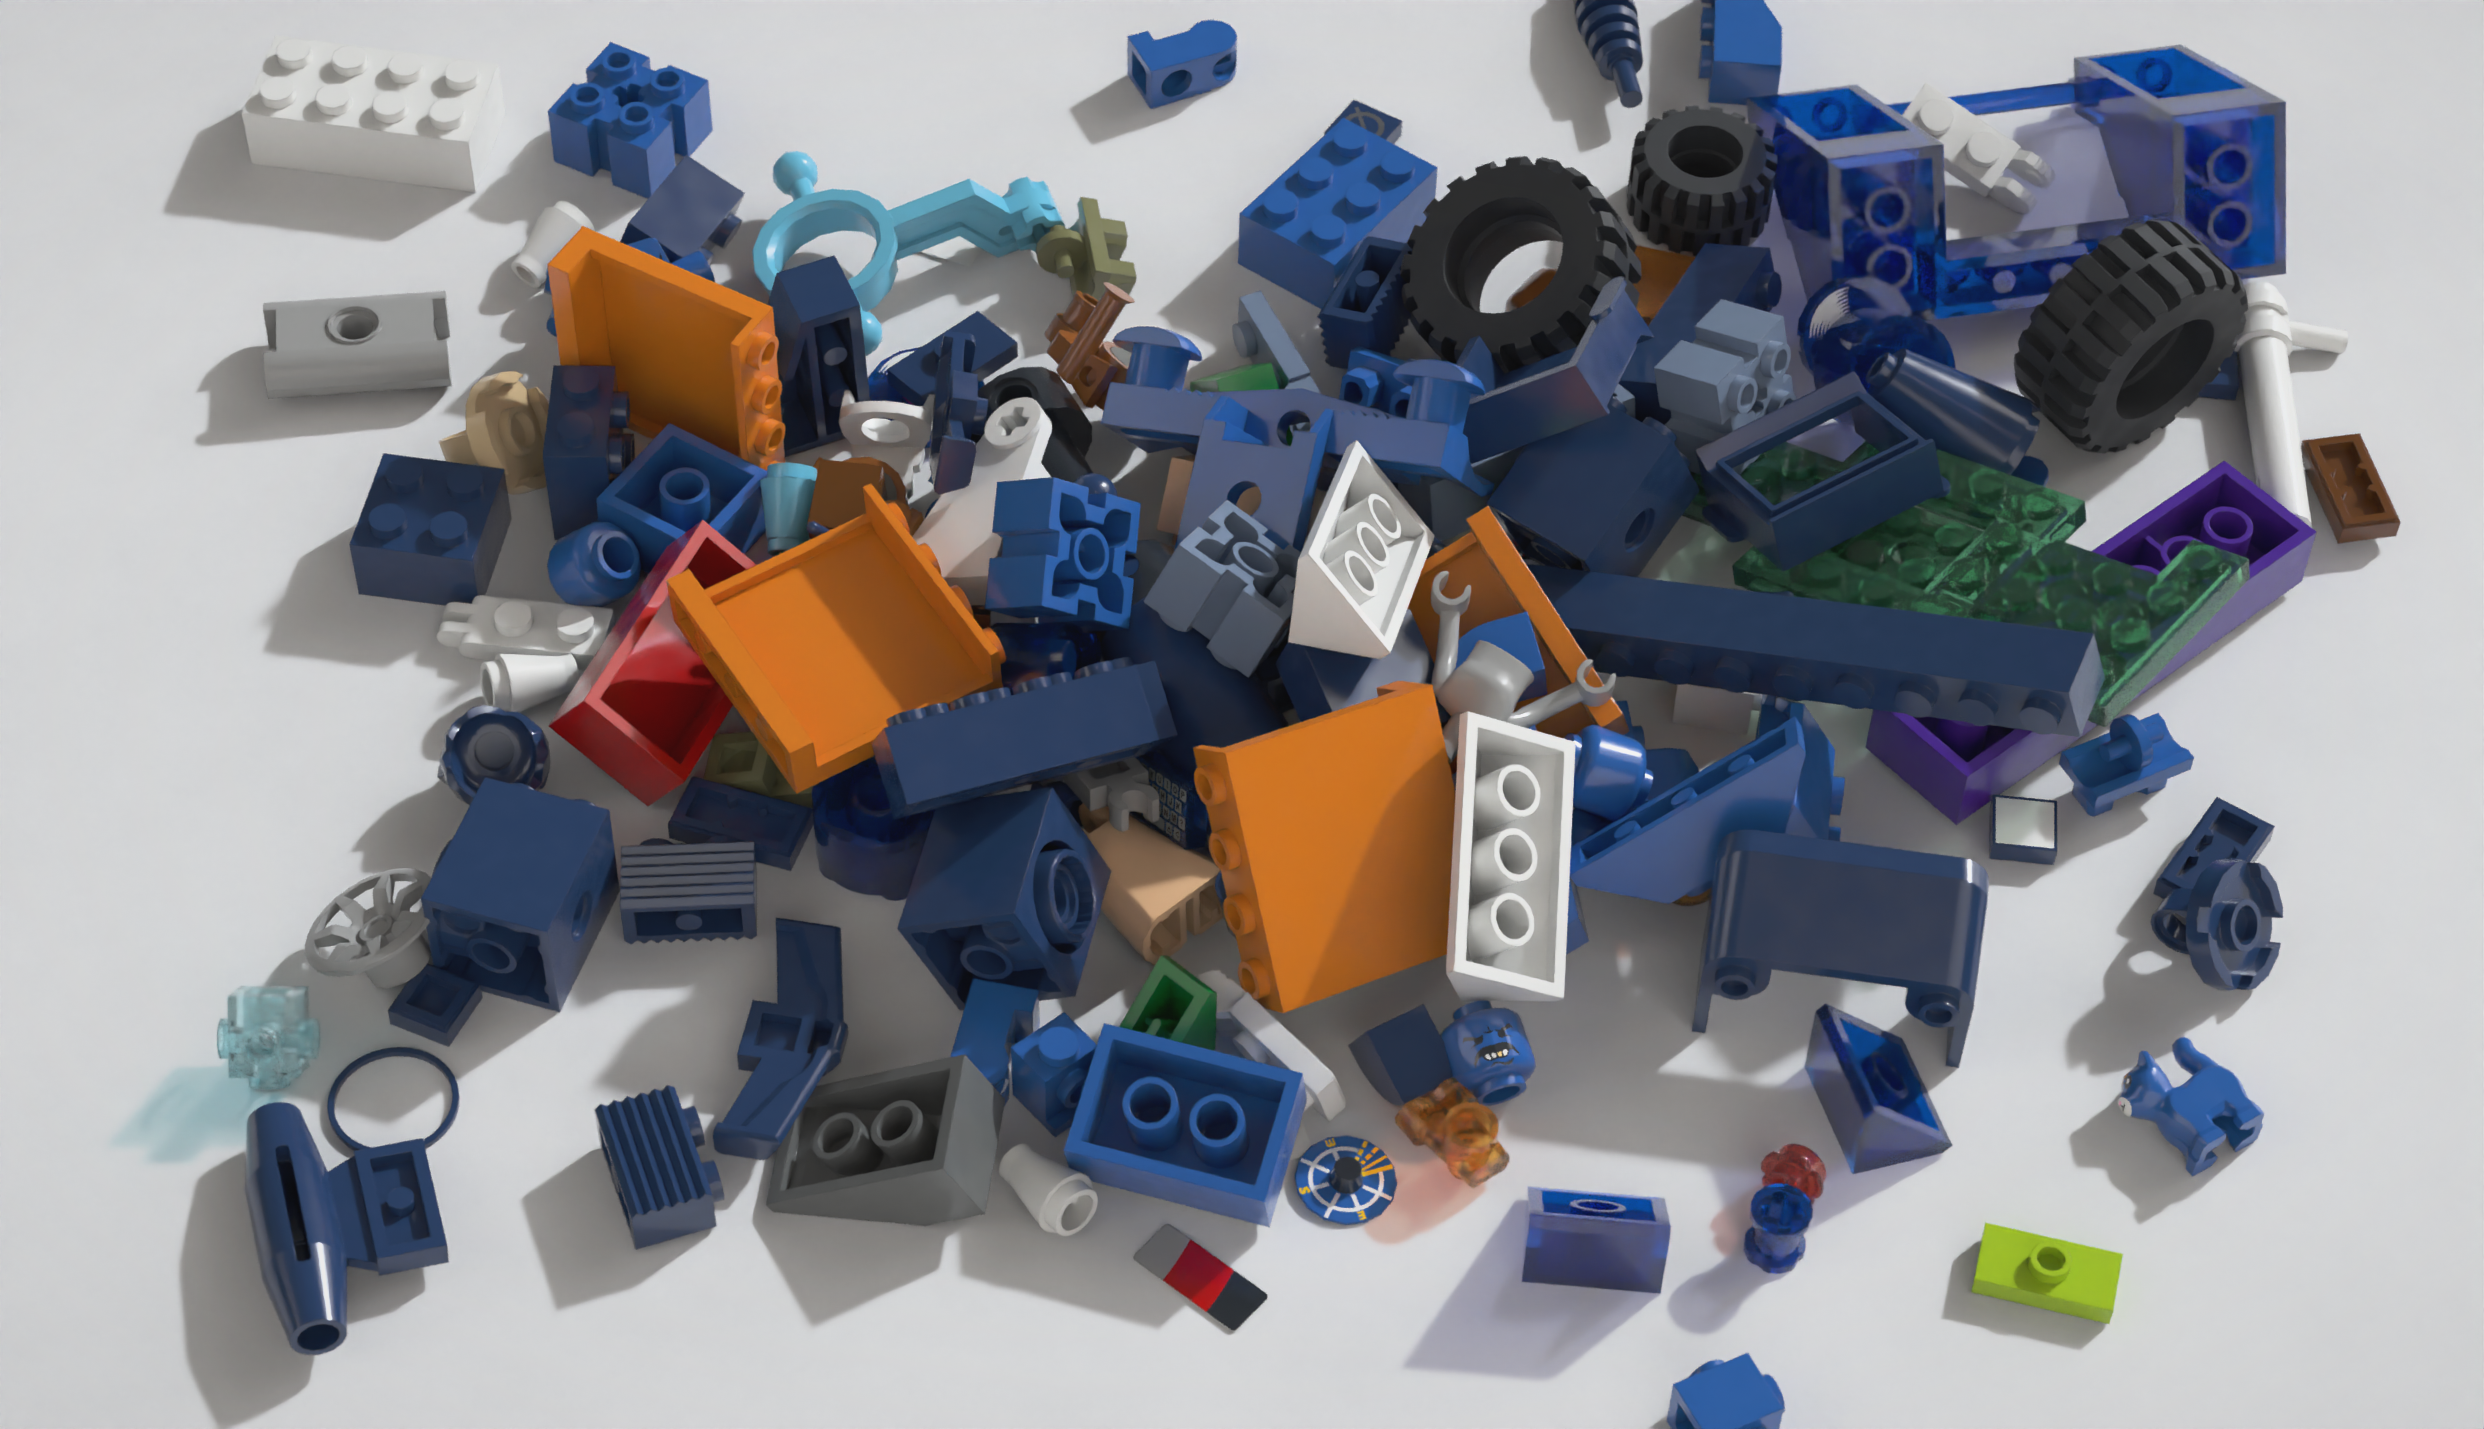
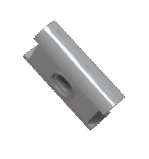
[263,291,452,399]

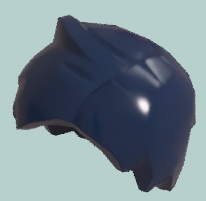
[437,705,550,805]

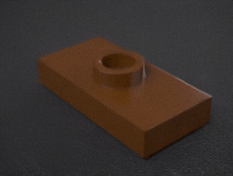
[2301,433,2401,544]

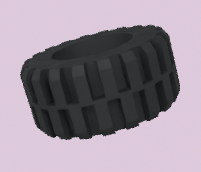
[1400,156,1642,373]
[2014,220,2248,454]

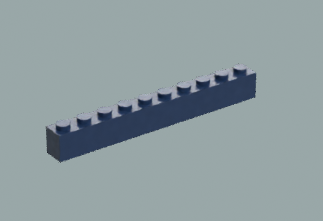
[1526,564,2105,737]

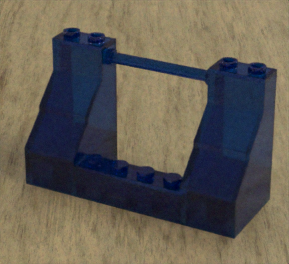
[1747,45,2286,333]

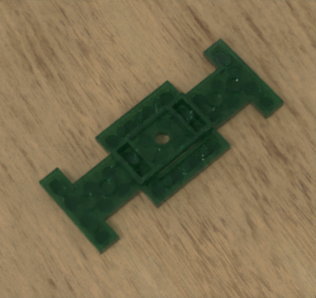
[1682,441,2250,727]

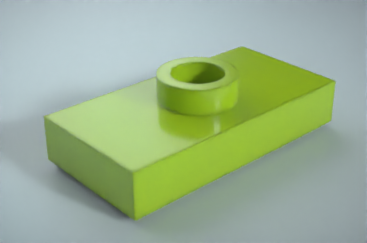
[1971,1222,2123,1324]

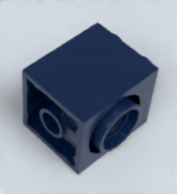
[1486,396,1700,577]
[421,777,620,1012]
[897,787,1111,1011]

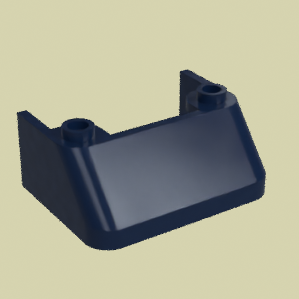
[1692,830,1989,1068]

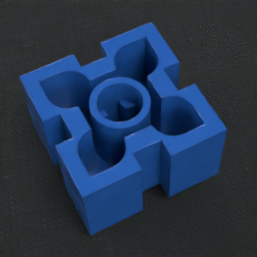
[548,42,713,199]
[985,477,1141,632]

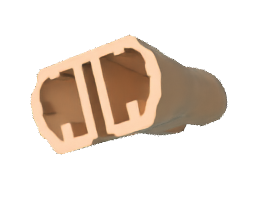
[1078,803,1223,966]

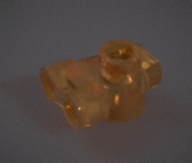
[1395,1077,1510,1188]

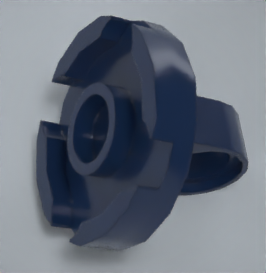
[2150,858,2283,991]

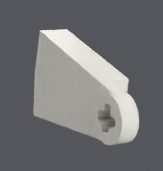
[912,397,1052,605]

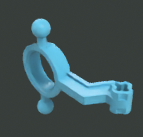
[752,151,1066,356]

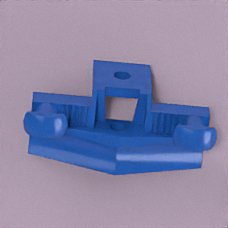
[1101,326,1494,552]

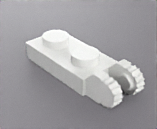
[1891,82,2056,215]
[1198,968,1346,1122]

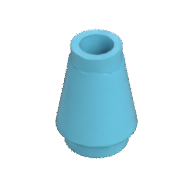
[760,463,817,556]

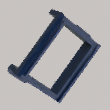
[1455,276,1655,464]
[1695,371,1951,572]

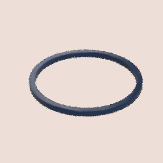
[327,1047,460,1151]

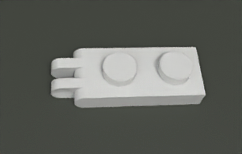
[437,595,615,671]

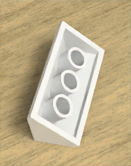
[1288,440,1435,659]
[1446,711,1576,1001]

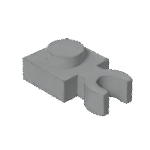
[1061,757,1159,832]

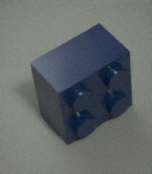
[349,453,512,606]

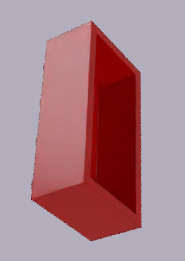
[548,520,757,806]

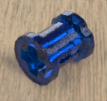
[1743,1183,1813,1274]

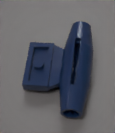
[245,1102,449,1355]

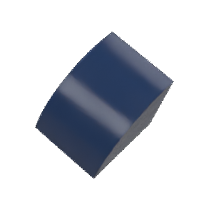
[1348,1004,1454,1106]

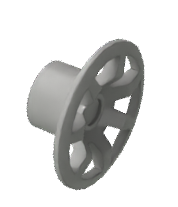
[305,868,431,988]

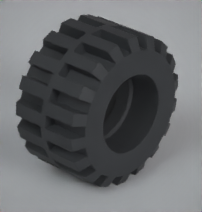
[1626,106,1777,257]

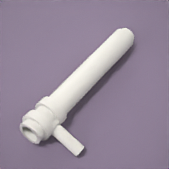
[2234,282,2348,528]

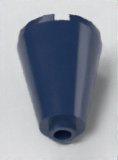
[1866,348,2041,506]

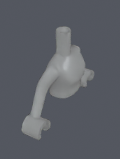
[1431,571,1616,764]

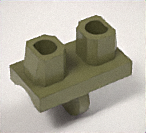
[1036,197,1137,301]

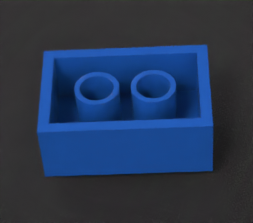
[1238,118,1438,309]
[1064,1023,1307,1227]

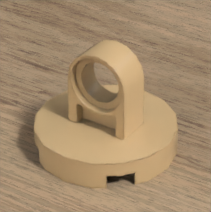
[439,371,549,495]

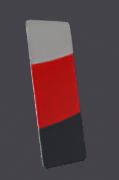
[1133,1224,1268,1331]

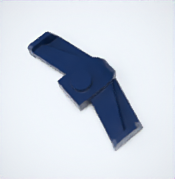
[929,331,988,495]
[713,917,849,1160]

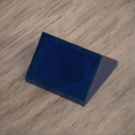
[1804,1003,1953,1174]
[1522,1186,1671,1294]

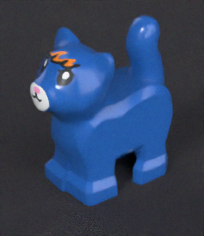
[2118,1037,2264,1177]

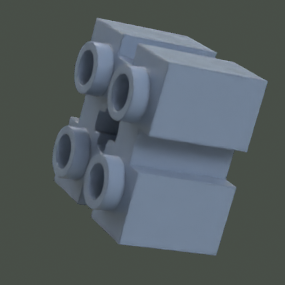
[1654,299,1797,475]
[1143,500,1301,678]

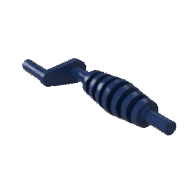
[1574,0,1643,108]

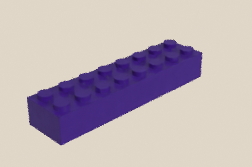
[1865,461,2317,825]

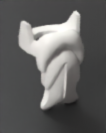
[839,390,935,500]

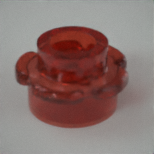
[1761,1144,1826,1209]

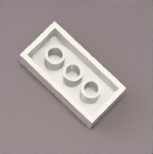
[242,35,505,193]

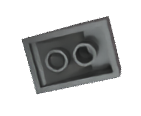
[766,1054,1005,1226]

